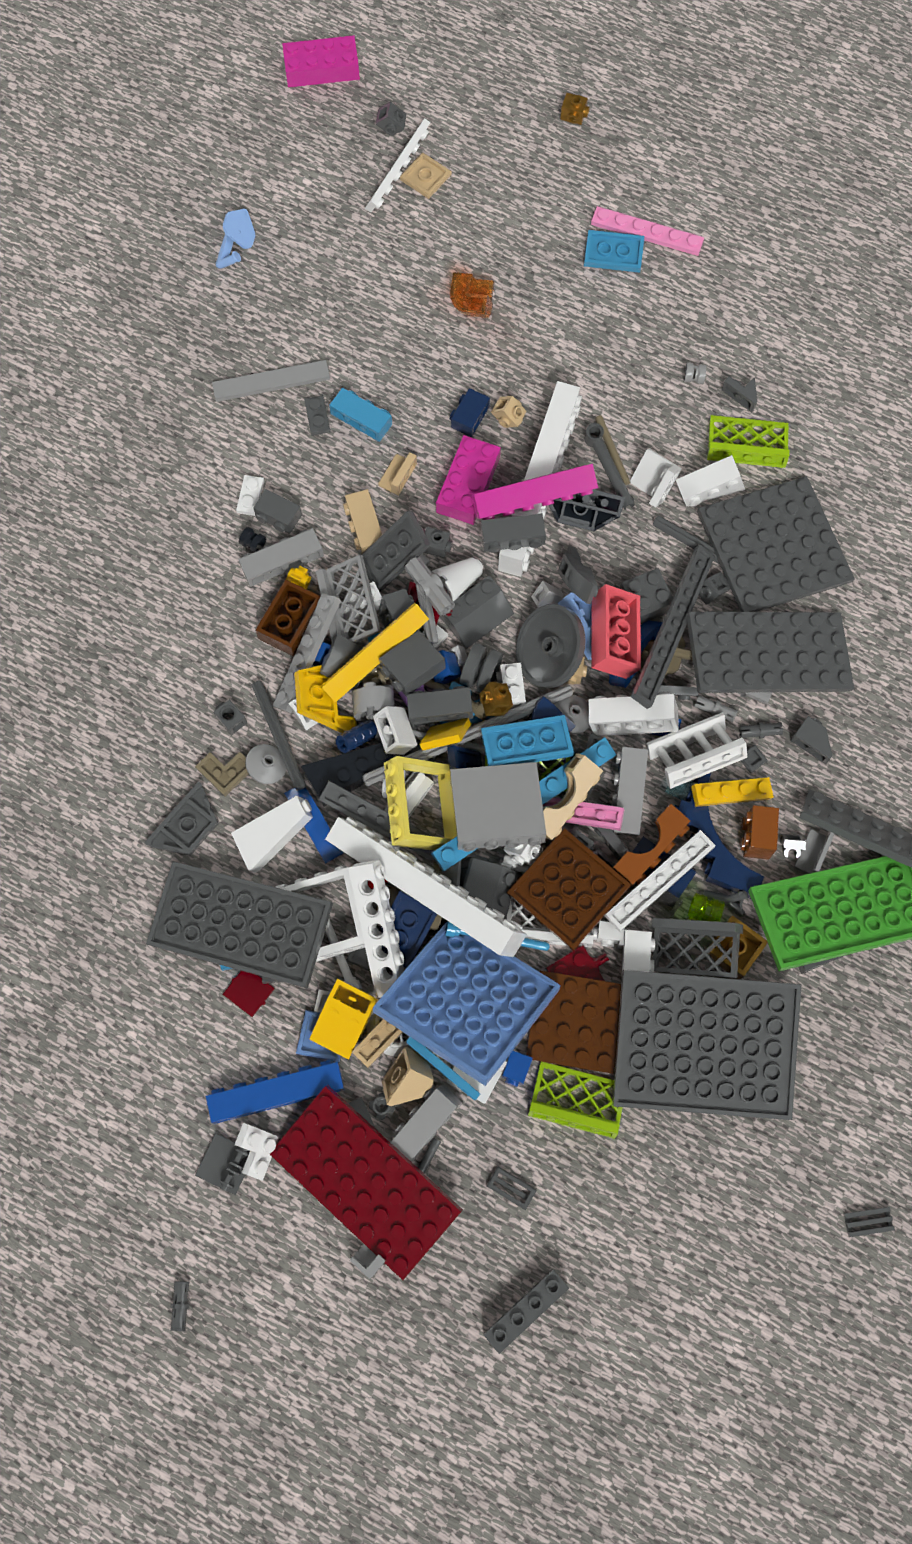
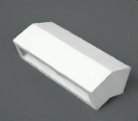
[385,772,434,819]

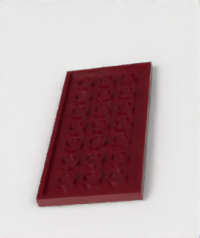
[270,1085,463,1280]

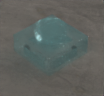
[665,780,694,800]

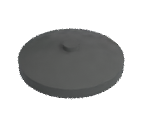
[516,604,585,688]

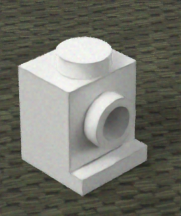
[593,921,625,949]

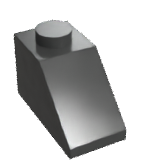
[791,716,832,764]

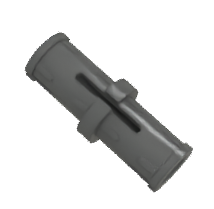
[739,722,783,739]
[170,1281,189,1331]

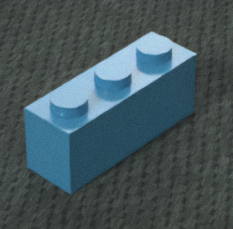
[329,388,392,442]

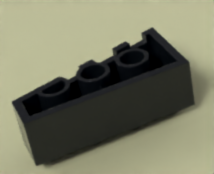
[301,743,394,807]

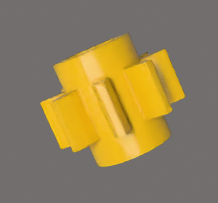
[286,565,311,589]

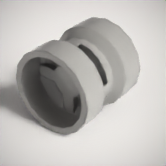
[684,362,707,385]

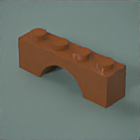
[613,804,691,887]

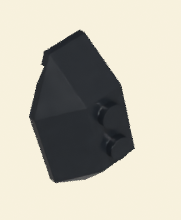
[548,489,625,531]

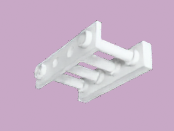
[647,712,747,789]

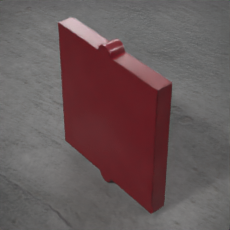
[222,971,275,1018]

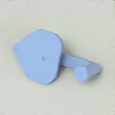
[216,209,255,269]

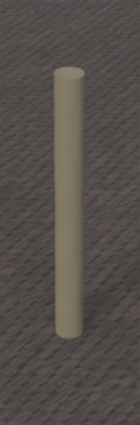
[595,415,631,485]

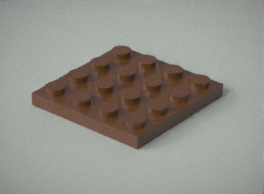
[507,828,631,951]
[526,970,621,1074]

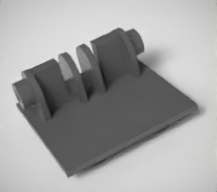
[195,1133,250,1195]

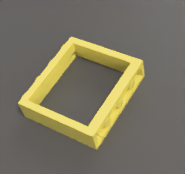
[384,756,457,850]

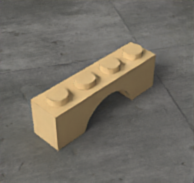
[543,753,603,840]

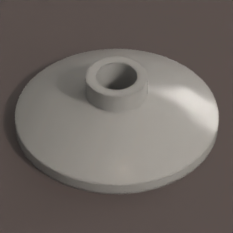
[554,695,590,734]
[245,744,286,784]

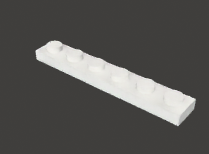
[365,118,430,212]
[605,830,716,932]

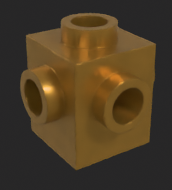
[560,92,590,125]
[480,682,513,716]

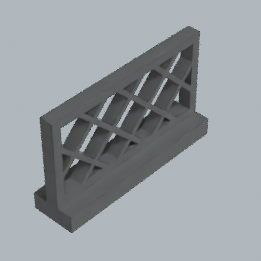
[652,918,743,978]

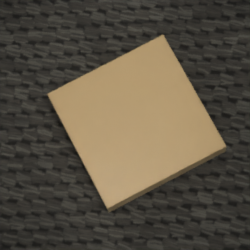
[400,152,452,199]

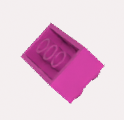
[282,35,360,88]
[436,435,501,525]

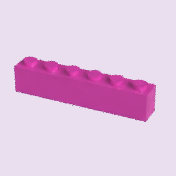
[471,464,598,520]

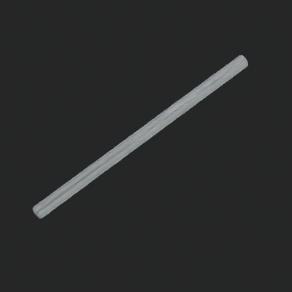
[363,685,573,786]

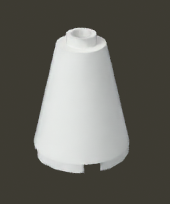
[431,558,483,601]

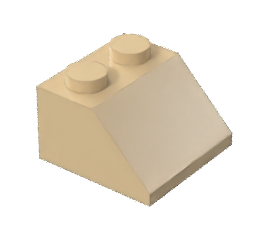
[382,1046,434,1106]

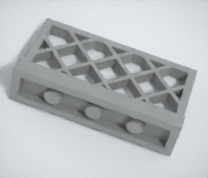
[316,555,381,643]

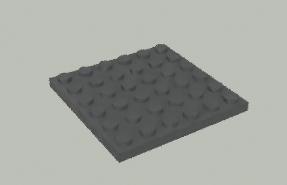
[697,476,855,612]

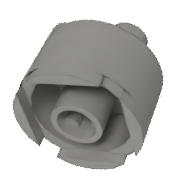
[352,682,395,723]

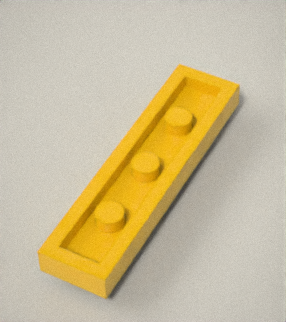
[691,777,774,807]

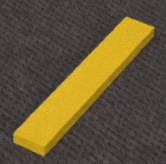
[321,603,429,703]

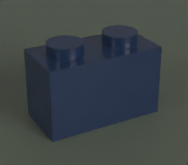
[449,388,490,437]

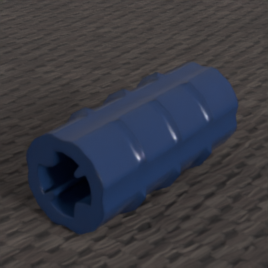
[335,720,378,753]

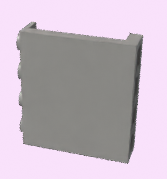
[450,762,546,852]

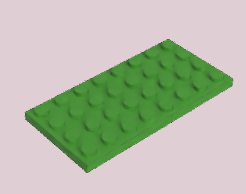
[748,856,912,971]

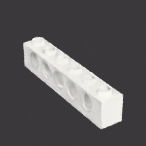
[348,860,404,998]

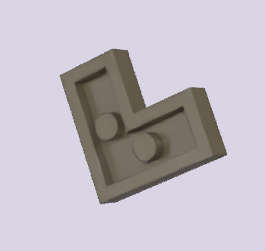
[195,752,249,797]

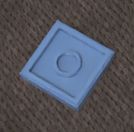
[296,1010,341,1063]

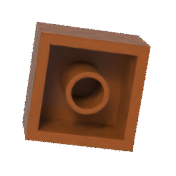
[740,805,779,860]

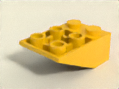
[309,979,379,1060]

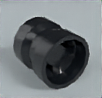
[238,527,267,553]

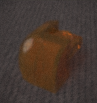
[450,272,495,318]

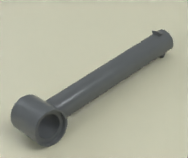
[584,423,635,510]

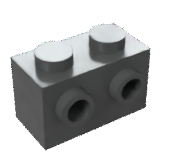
[253,489,302,534]

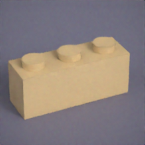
[343,489,382,554]

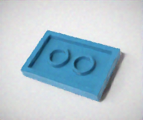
[584,230,645,273]

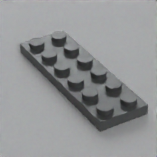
[799,789,912,868]

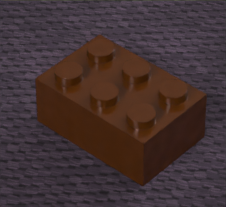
[255,579,321,657]

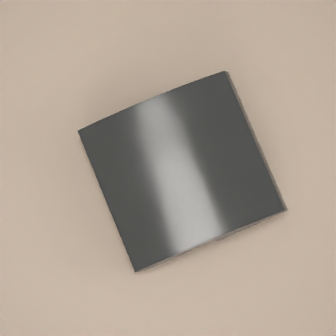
[320,633,363,691]

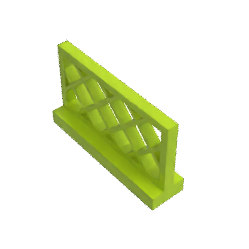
[707,415,790,468]
[528,1062,623,1139]

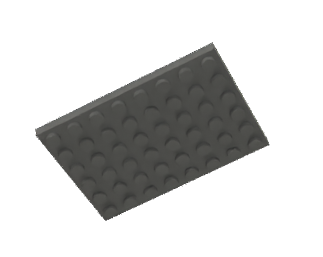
[612,970,802,1120]

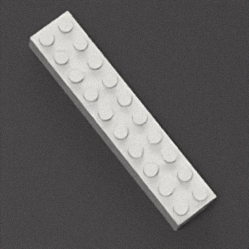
[498,381,582,577]
[325,817,527,957]

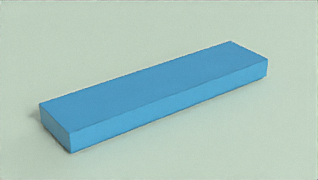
[406,1037,480,1100]

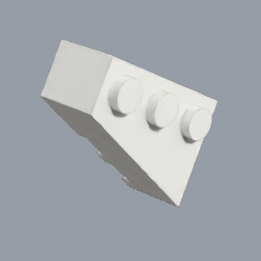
[676,455,745,507]

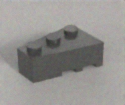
[407,686,473,731]

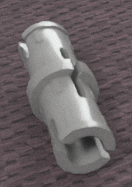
[694,695,738,723]

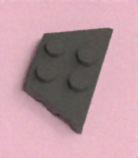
[144,781,219,856]

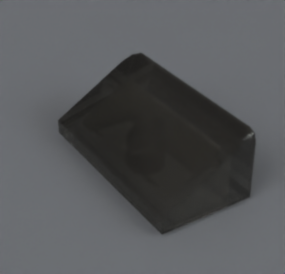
[645,877,683,919]

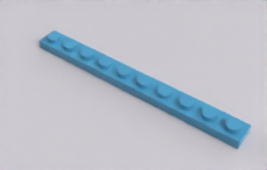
[431,737,617,871]

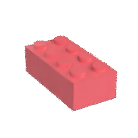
[591,584,641,679]

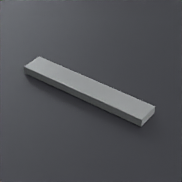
[212,360,330,402]

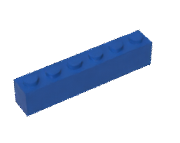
[206,1060,345,1124]

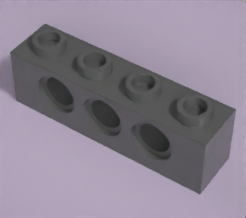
[483,1269,569,1354]

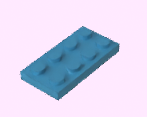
[481,715,574,766]

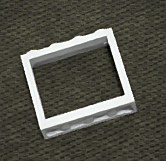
[275,865,365,962]

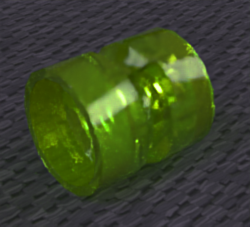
[687,892,725,922]

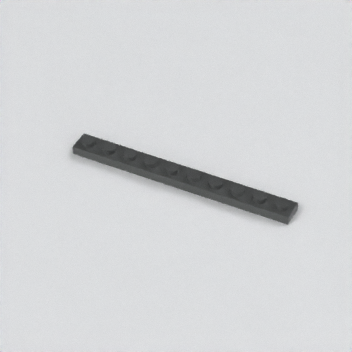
[631,545,715,709]

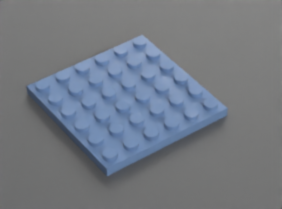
[373,922,561,1086]

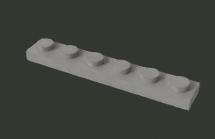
[272,593,341,713]

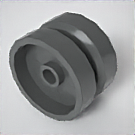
[460,642,503,693]

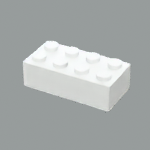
[589,692,679,736]

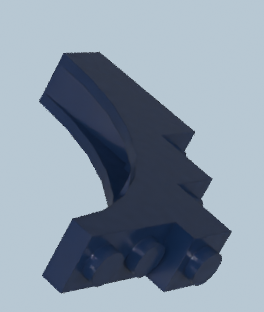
[675,773,764,899]

